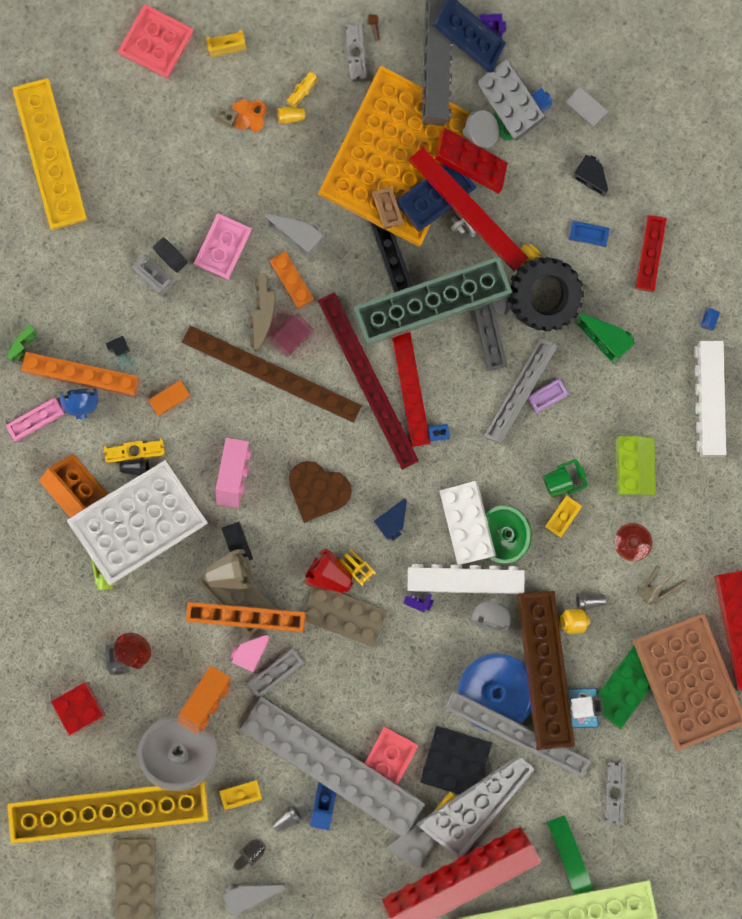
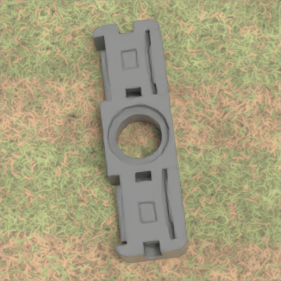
[345,22,367,82]
[604,762,626,824]

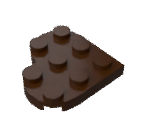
[289,461,352,523]

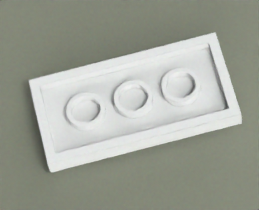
[440,481,496,565]

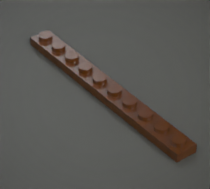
[182,326,362,423]

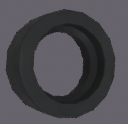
[153,237,188,273]

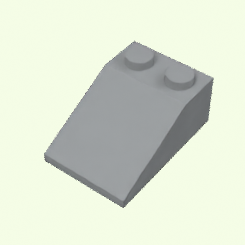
[265,213,324,261]

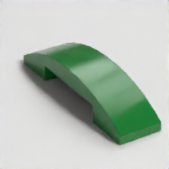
[546,815,594,894]

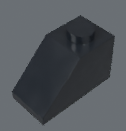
[572,155,608,197]
[221,522,253,561]

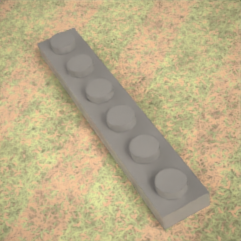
[484,339,558,445]

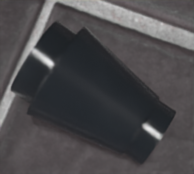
[120,457,149,476]

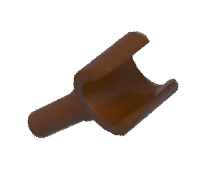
[368,14,380,41]

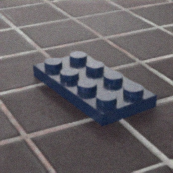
[433,0,506,73]
[396,165,477,232]

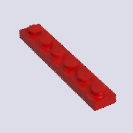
[392,332,431,447]

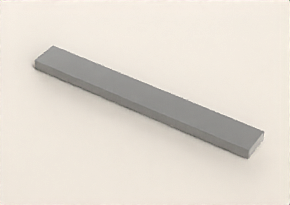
[445,691,591,778]

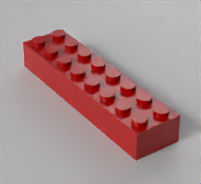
[382,826,541,919]

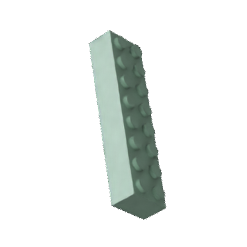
[352,257,512,347]

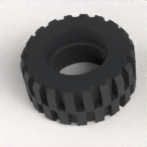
[508,257,584,331]

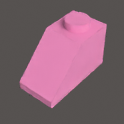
[231,635,270,672]

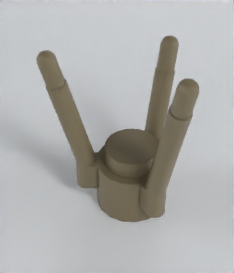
[640,566,687,605]

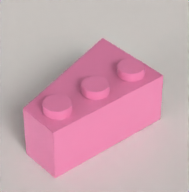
[216,438,252,508]

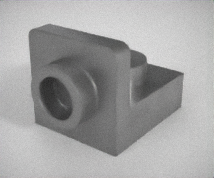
[105,643,129,675]

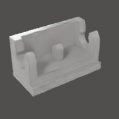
[566,87,608,127]
[132,255,175,296]

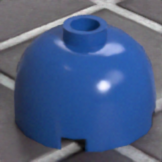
[59,388,99,419]

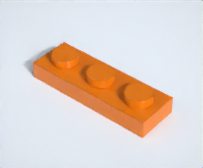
[269,251,314,309]

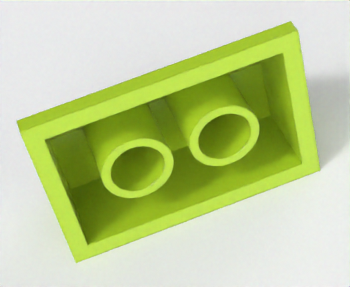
[616,436,656,496]

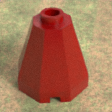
[303,548,353,594]

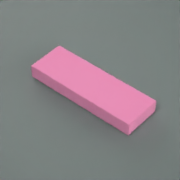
[5,397,65,442]

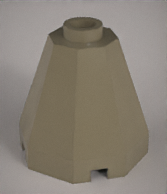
[204,549,253,589]

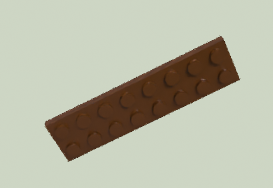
[517,591,575,750]

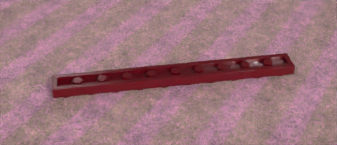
[317,292,419,470]

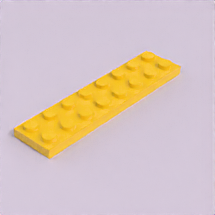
[12,78,88,231]

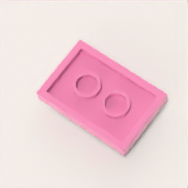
[194,213,252,281]

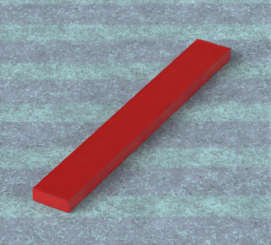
[408,146,528,272]

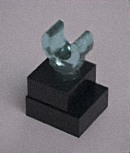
[105,336,133,370]

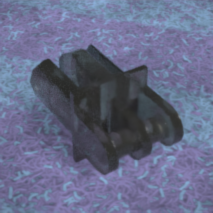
[234,839,266,871]

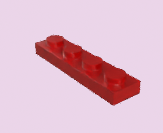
[635,215,667,293]

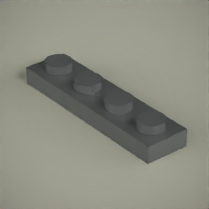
[474,303,508,371]

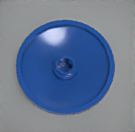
[458,654,532,732]

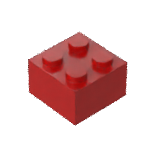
[50,682,107,736]

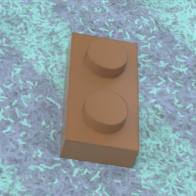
[372,187,404,229]

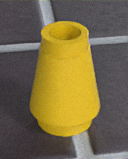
[277,106,305,125]

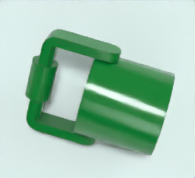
[542,459,588,498]

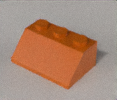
[39,454,109,518]

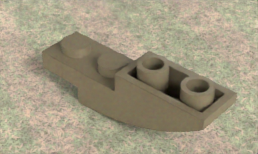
[249,273,275,352]

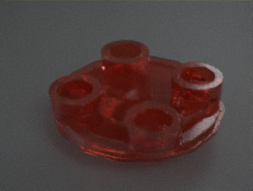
[114,632,151,669]

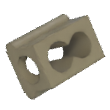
[215,107,238,129]

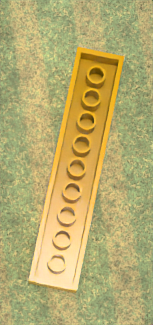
[7,780,210,844]

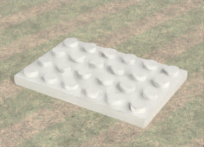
[67,461,208,585]

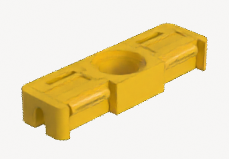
[104,438,165,464]

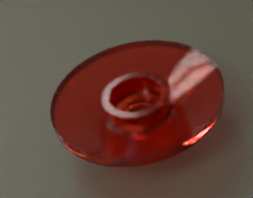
[614,523,652,561]

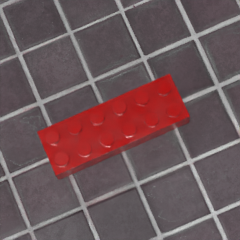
[714,571,742,691]

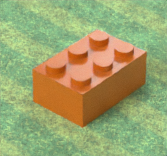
[177,665,231,735]

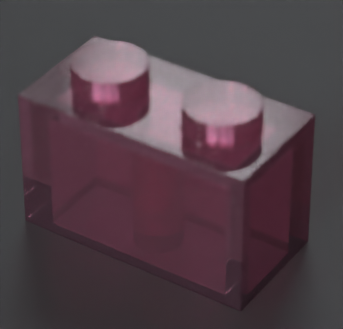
[270,313,314,358]

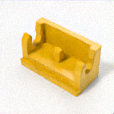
[206,30,247,57]

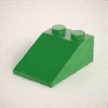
[575,313,635,364]

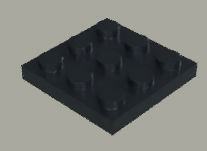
[420,726,492,795]

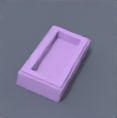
[528,378,569,413]

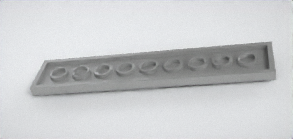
[240,696,425,838]

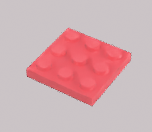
[118,4,194,79]

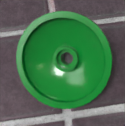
[486,505,532,564]

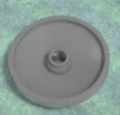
[138,715,217,791]

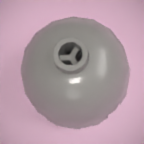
[470,599,511,633]

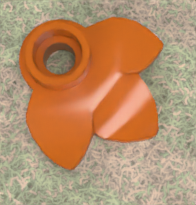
[232,99,267,133]

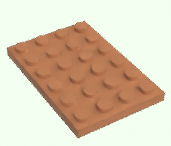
[633,613,742,751]

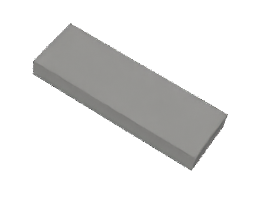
[247,648,305,699]

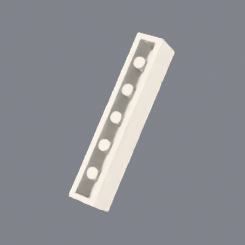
[694,341,726,457]
[407,564,525,594]

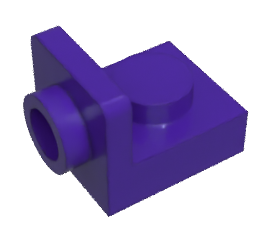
[479,14,506,38]
[403,594,434,613]

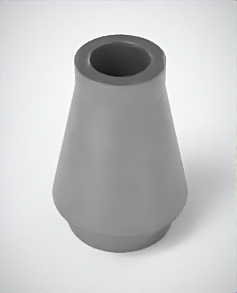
[576,592,606,611]
[272,806,302,833]

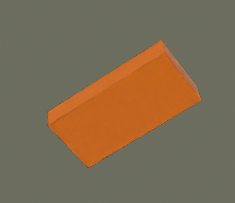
[148,380,191,417]

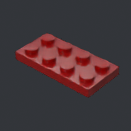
[434,128,508,194]

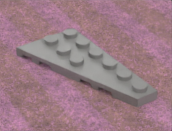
[417,755,534,858]

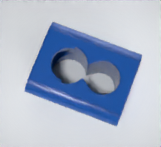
[700,308,720,331]
[429,424,450,442]

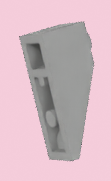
[222,883,286,917]

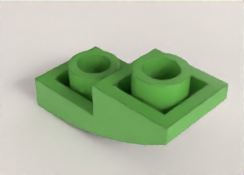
[7,325,38,362]

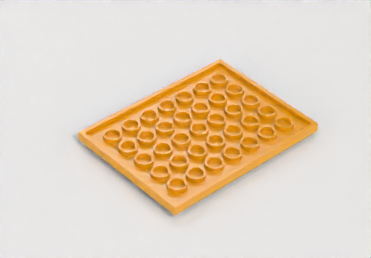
[317,65,471,247]

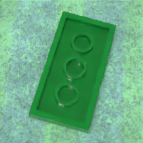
[596,645,651,729]

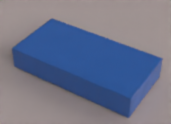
[569,221,610,247]

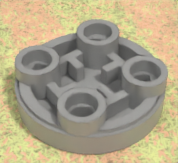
[463,110,499,149]

